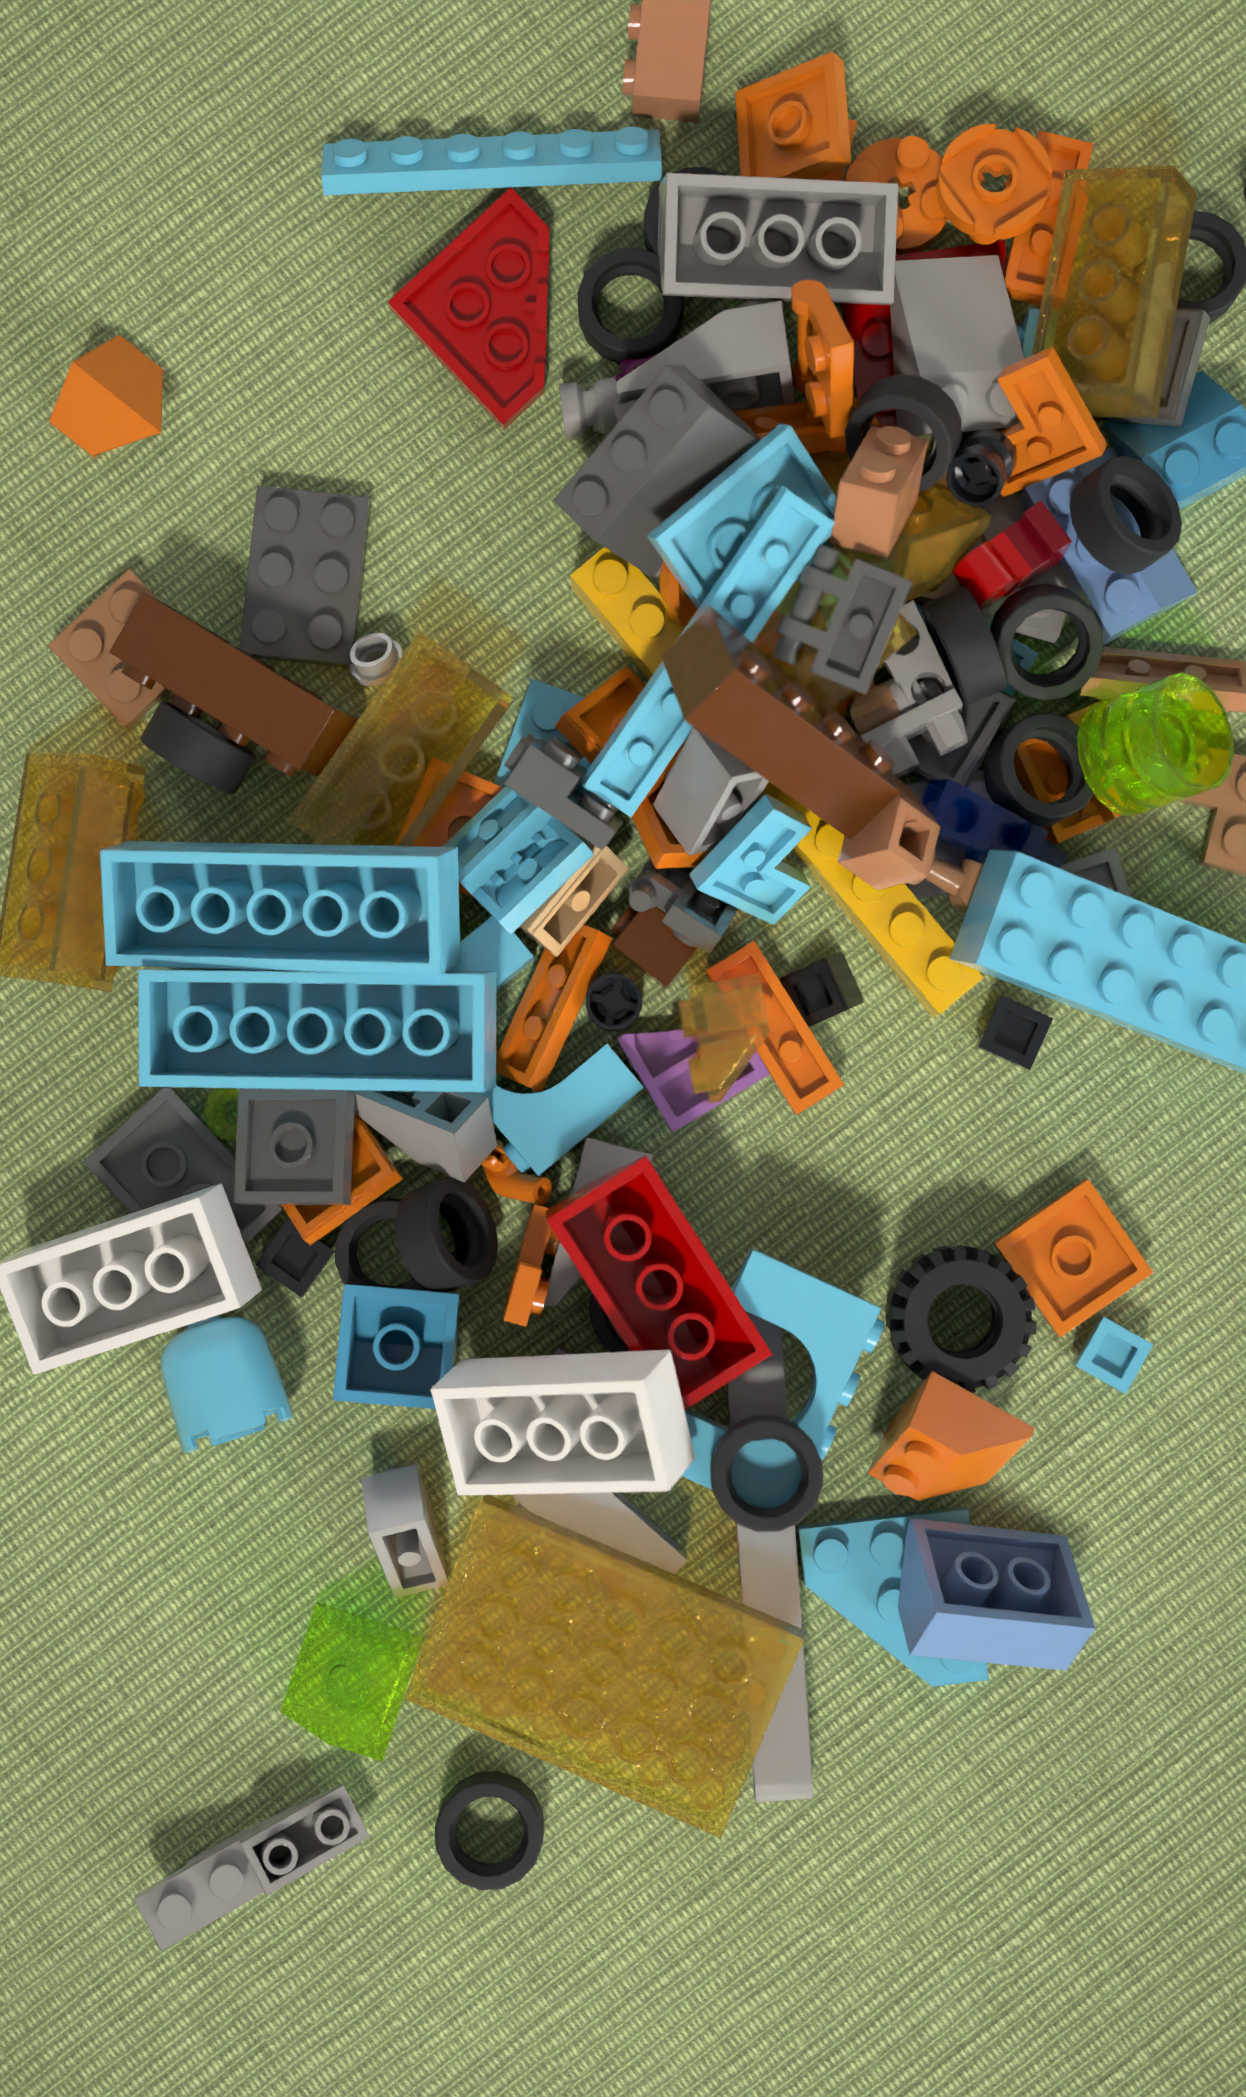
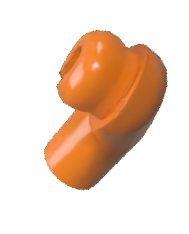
[481,1139,552,1205]

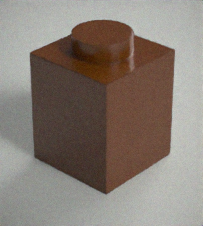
[611,906,699,990]

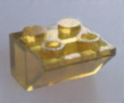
[678,974,769,1104]

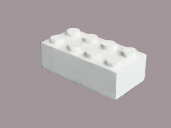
[0,1183,262,1375]
[431,1350,695,1495]

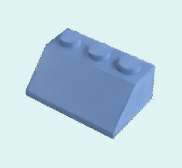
[1019,447,1197,646]
[898,1518,1096,1670]

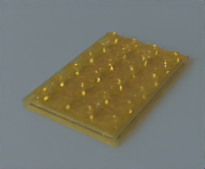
[404,1495,807,1838]

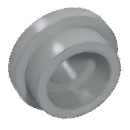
[349,633,405,686]

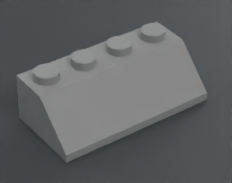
[658,173,898,305]

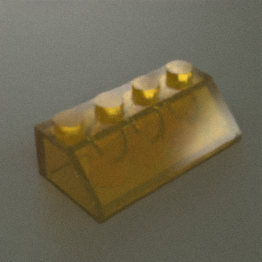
[288,632,515,846]
[0,753,146,992]

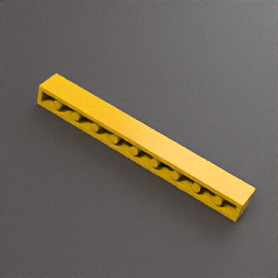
[570,547,984,1017]

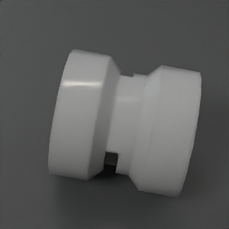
[559,377,619,441]

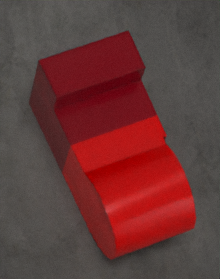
[952,500,1072,610]

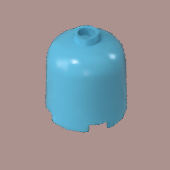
[160,1314,294,1453]

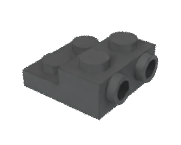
[504,734,624,850]

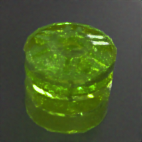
[1077,672,1234,817]

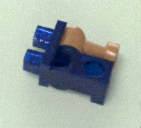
[908,779,1066,913]

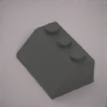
[553,365,761,577]

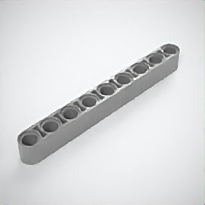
[726,1311,813,1803]

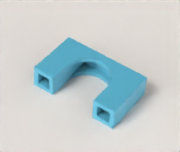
[448,916,644,1176]
[682,1247,885,1508]

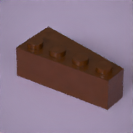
[109,592,365,781]
[661,606,900,840]

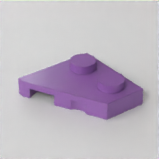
[616,1025,770,1133]

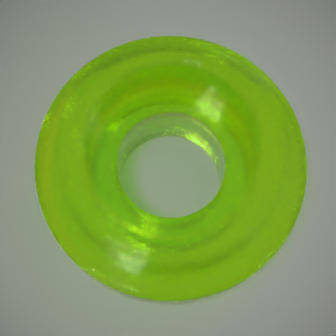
[204,1088,239,1140]

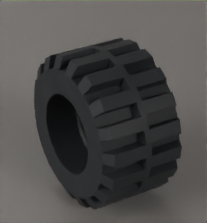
[885,1245,1037,1393]

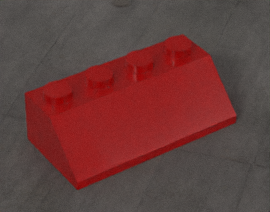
[546,1155,772,1410]

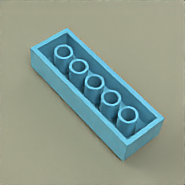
[100,841,460,975]
[949,850,1246,1074]
[138,967,497,1092]

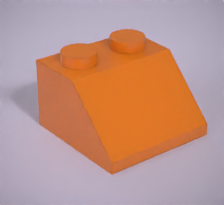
[868,1371,1035,1501]

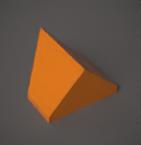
[49,335,165,459]

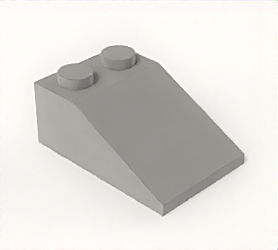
[890,255,1024,436]
[616,300,795,411]

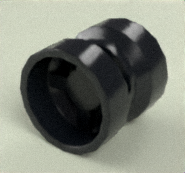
[946,429,1017,507]
[585,973,642,1032]

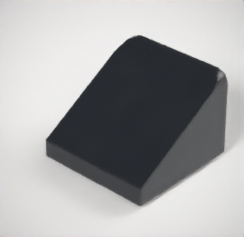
[780,952,864,1027]

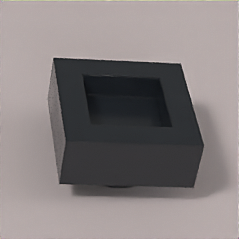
[976,995,1053,1070]
[255,1218,335,1298]

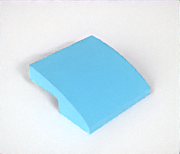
[442,786,594,934]

